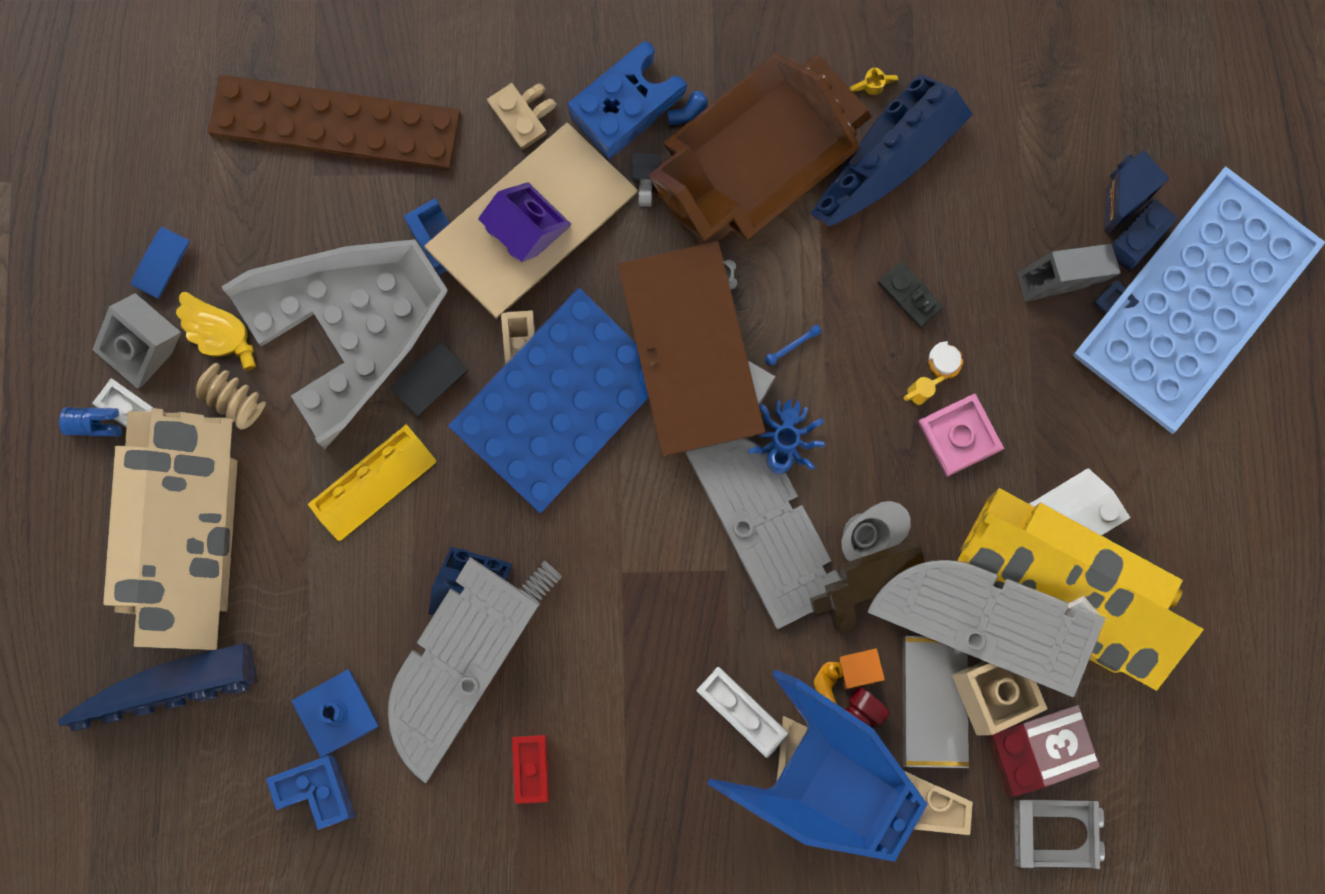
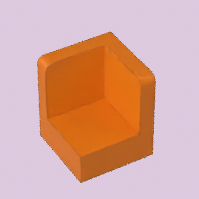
[839,648,885,690]

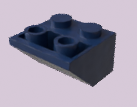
[428,547,512,616]

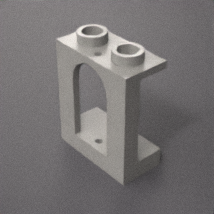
[1014,800,1105,869]

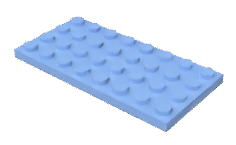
[1072,166,1325,434]

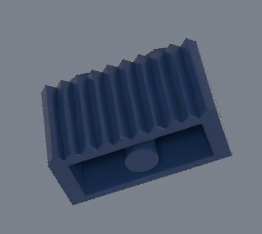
[1112,199,1177,272]

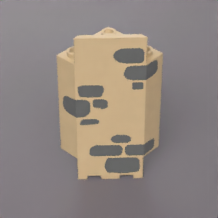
[103,408,237,650]

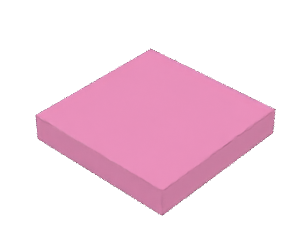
[918,393,1004,477]

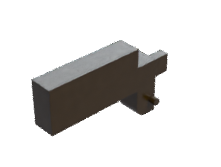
[810,539,925,634]

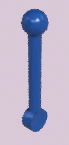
[765,325,822,366]

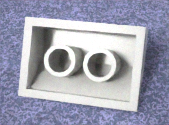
[1030,468,1130,535]

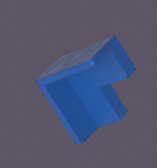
[266,755,355,830]

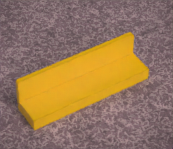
[308,424,436,541]

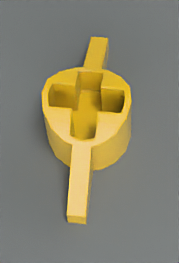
[850,68,898,95]
[903,375,945,405]

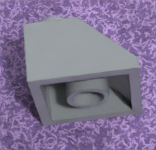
[92,293,181,389]

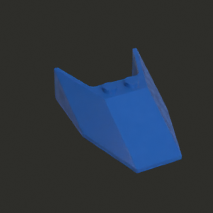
[707,669,928,862]

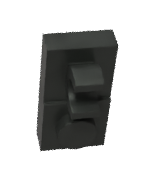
[878,261,944,328]

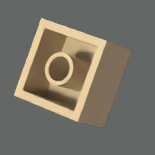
[952,661,1047,735]

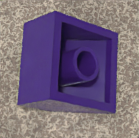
[478,182,571,262]

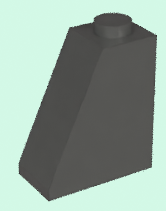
[1017,244,1121,302]

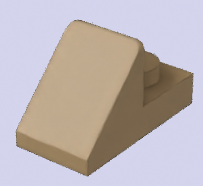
[501,310,536,364]

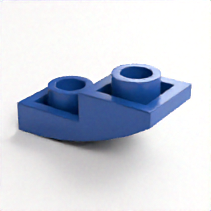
[130,226,190,298]

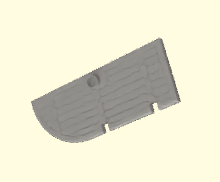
[685,438,842,630]
[388,558,540,784]
[868,560,1106,697]

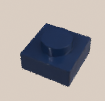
[1093,280,1139,315]

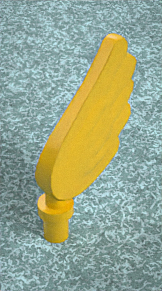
[176,292,256,371]

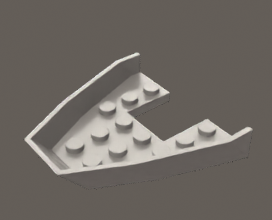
[221,239,448,449]

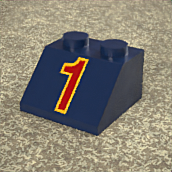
[1104,150,1169,235]

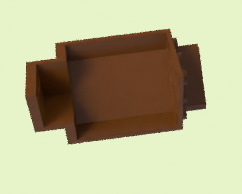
[648,53,872,245]

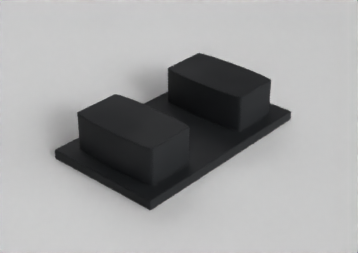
[390,341,468,417]

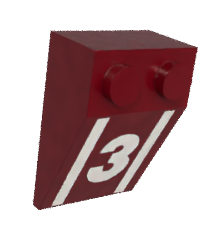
[987,705,1100,797]

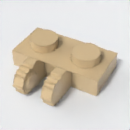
[487,83,556,151]

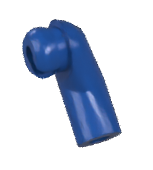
[667,91,708,126]

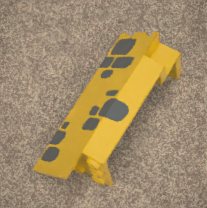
[957,488,1204,691]

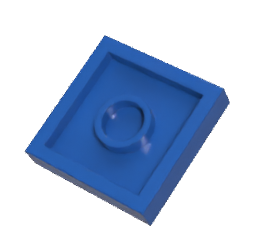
[292,669,380,758]

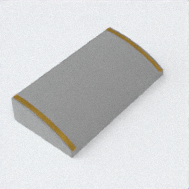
[902,636,969,768]

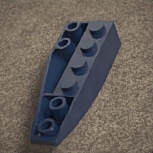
[810,74,973,227]
[58,643,258,731]

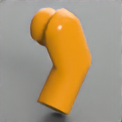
[814,662,843,704]

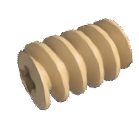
[195,363,266,430]

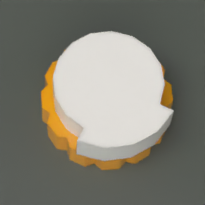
[928,341,963,380]

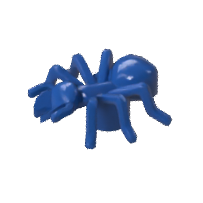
[748,399,825,474]

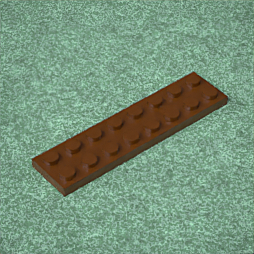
[208,74,461,171]

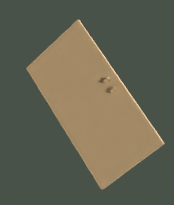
[424,122,638,319]

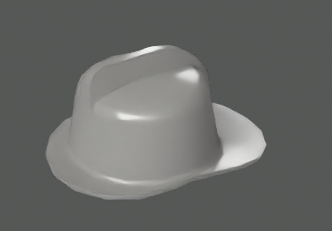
[841,501,911,561]

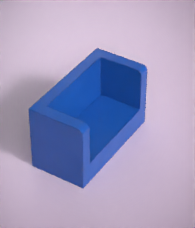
[403,198,450,275]

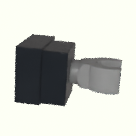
[632,153,661,207]

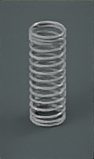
[519,561,562,602]

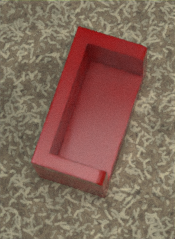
[512,735,550,804]

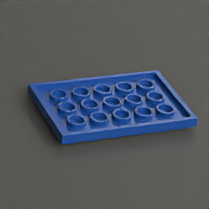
[447,288,648,513]

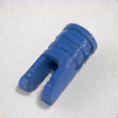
[59,407,122,437]

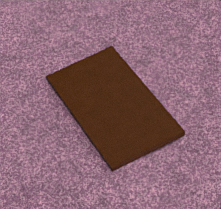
[617,241,765,457]

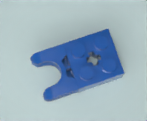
[567,41,687,160]

